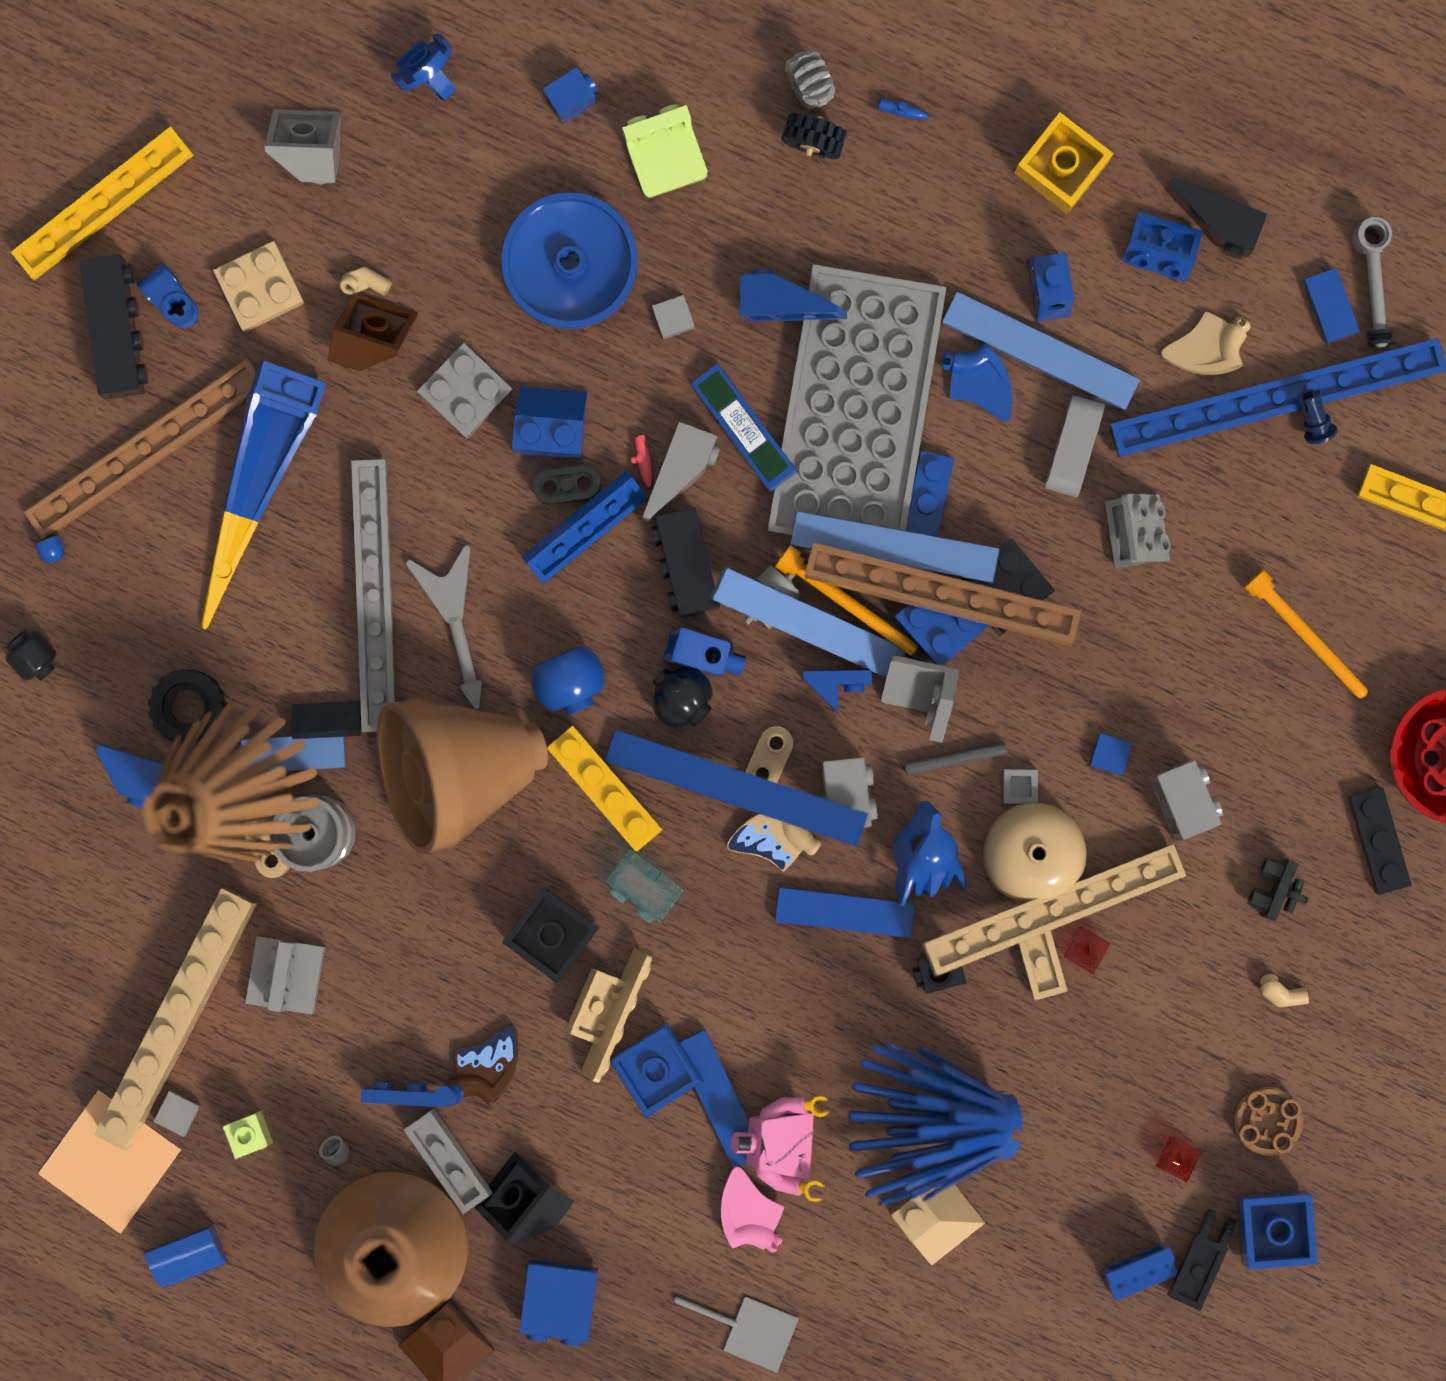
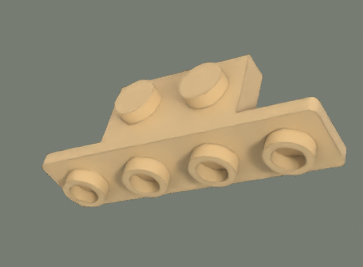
[565,948,652,1083]

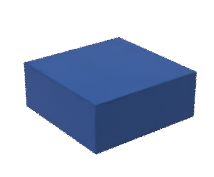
[1089,733,1133,776]

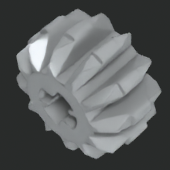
[785,49,835,110]

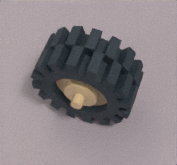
[781,112,847,160]

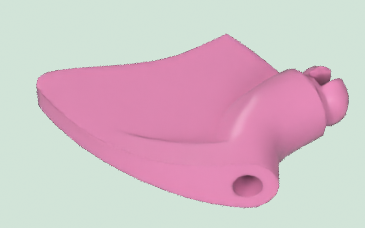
[721,1166,785,1252]

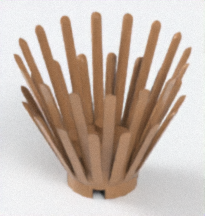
[142,702,319,864]

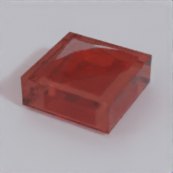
[1064,927,1111,974]
[1155,1136,1202,1182]

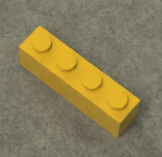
[547,726,663,852]

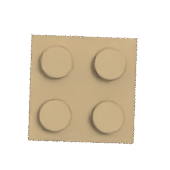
[213,241,305,333]

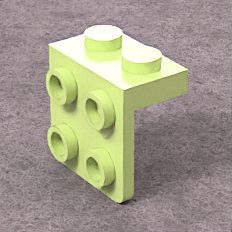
[622,104,707,198]

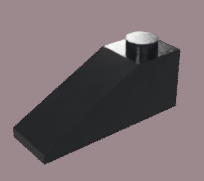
[1165,177,1267,259]

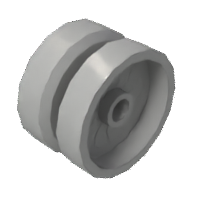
[270,795,356,872]

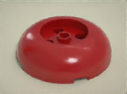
[1389,689,1446,824]

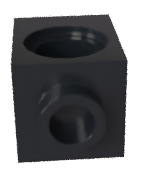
[912,956,967,994]

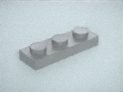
[404,1109,493,1214]

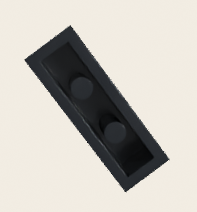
[651,507,720,618]

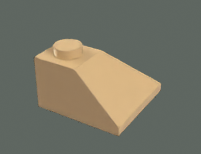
[889,1185,985,1266]

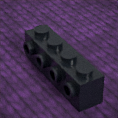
[79,255,149,399]

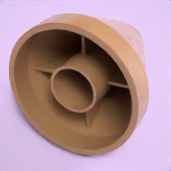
[376,698,548,854]
[314,1169,470,1327]

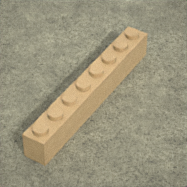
[94,888,258,1151]

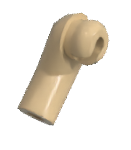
[339,267,392,296]
[1260,974,1309,1007]

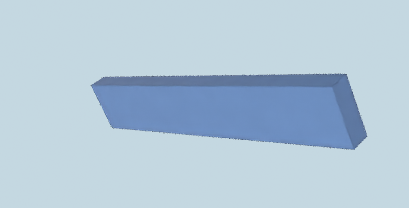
[942,292,1140,411]
[791,512,1000,584]
[710,567,906,677]

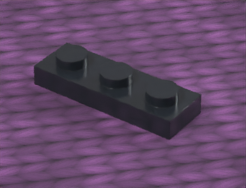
[1348,787,1412,895]

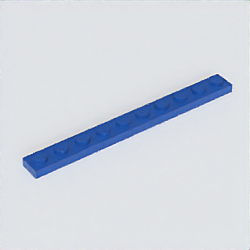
[1109,338,1446,458]

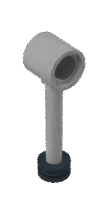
[1351,217,1395,348]

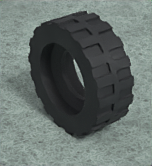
[148,669,227,744]

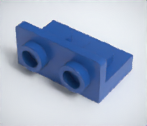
[1122,211,1203,281]
[1101,1242,1177,1300]

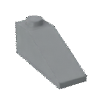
[643,422,721,523]

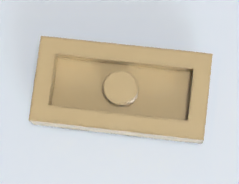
[1018,930,1068,1000]

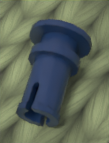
[1298,389,1338,444]

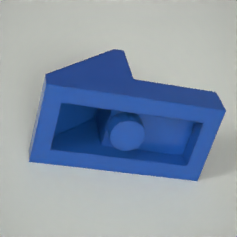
[802,670,872,713]

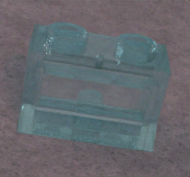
[605,849,685,924]

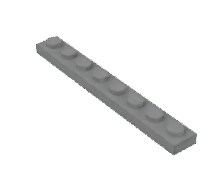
[351,459,396,733]

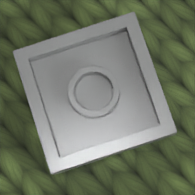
[417,343,513,439]

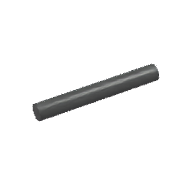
[904,741,1007,776]

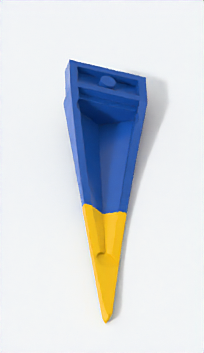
[201,360,326,630]

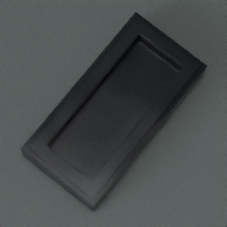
[291,701,361,739]

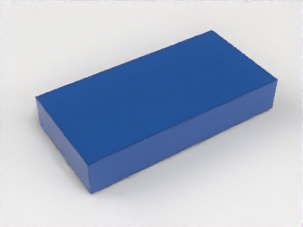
[1303,268,1360,344]

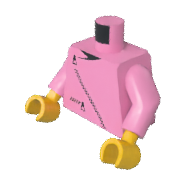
[731,1093,830,1202]

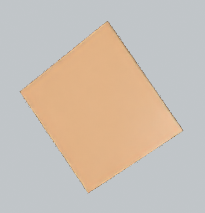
[38,1090,181,1234]

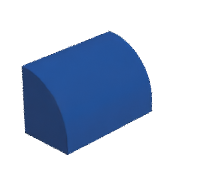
[144,1225,228,1289]

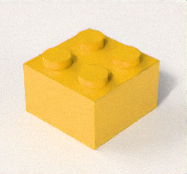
[1014,112,1114,215]

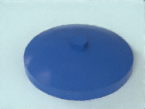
[501,192,638,330]

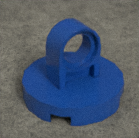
[390,34,456,102]

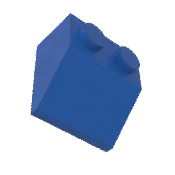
[512,386,588,460]

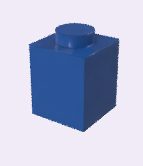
[543,67,598,125]

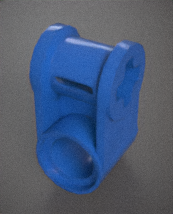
[136,262,199,328]

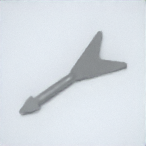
[406,545,482,710]

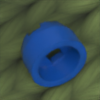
[34,535,65,563]

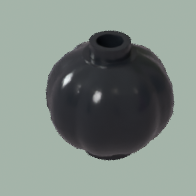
[652,667,713,728]

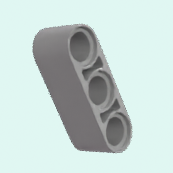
[1044,395,1105,498]

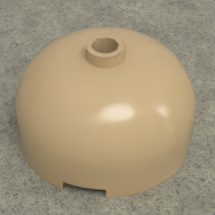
[982,802,1086,903]

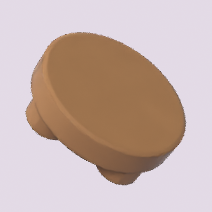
[1233,1086,1303,1156]

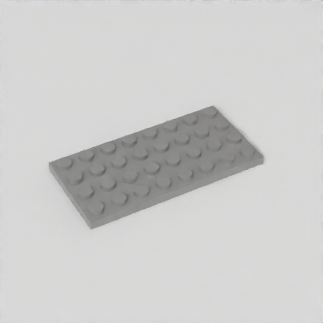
[767,264,947,536]

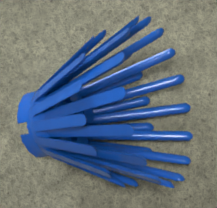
[848,1042,1023,1206]

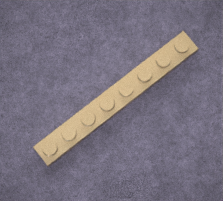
[922,844,1186,976]

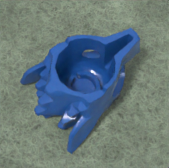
[893,801,966,905]

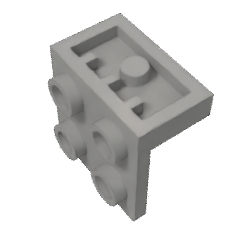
[881,656,959,743]

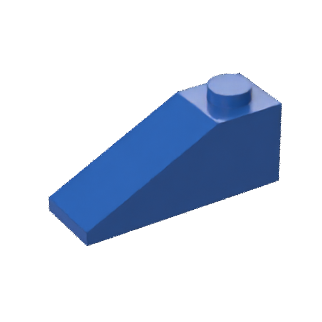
[739,269,847,322]

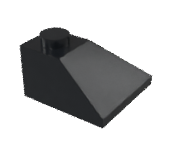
[474,1152,574,1244]

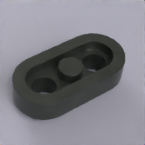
[533,465,601,505]

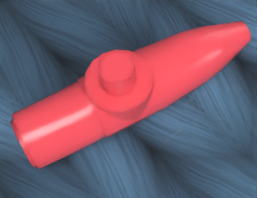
[631,435,653,488]

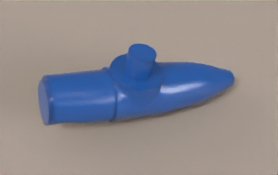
[877,98,929,120]

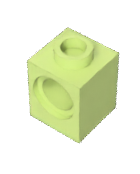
[223,1111,273,1159]

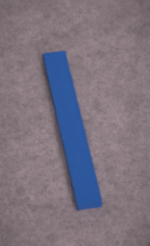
[605,730,868,847]

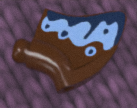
[446,1026,518,1106]

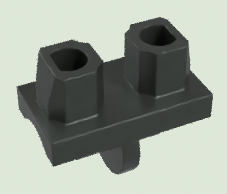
[1247,858,1309,921]

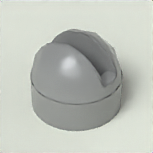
[319,1135,350,1166]

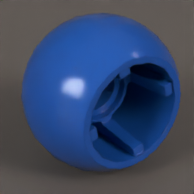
[530,645,605,716]

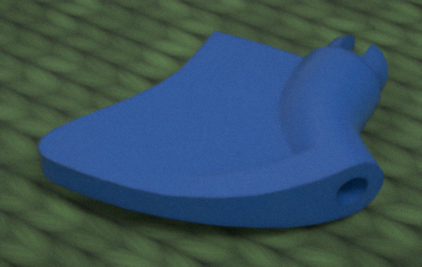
[941,343,1012,421]

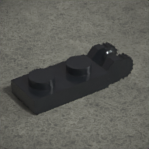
[1167,1209,1236,1311]

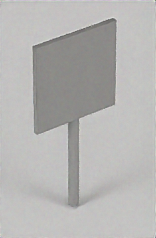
[674,1296,799,1373]

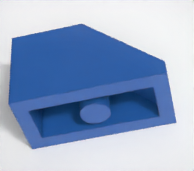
[96,745,163,808]

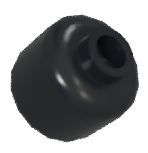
[5,630,57,681]

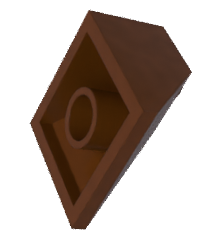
[327,293,418,371]
[398,1299,495,1381]

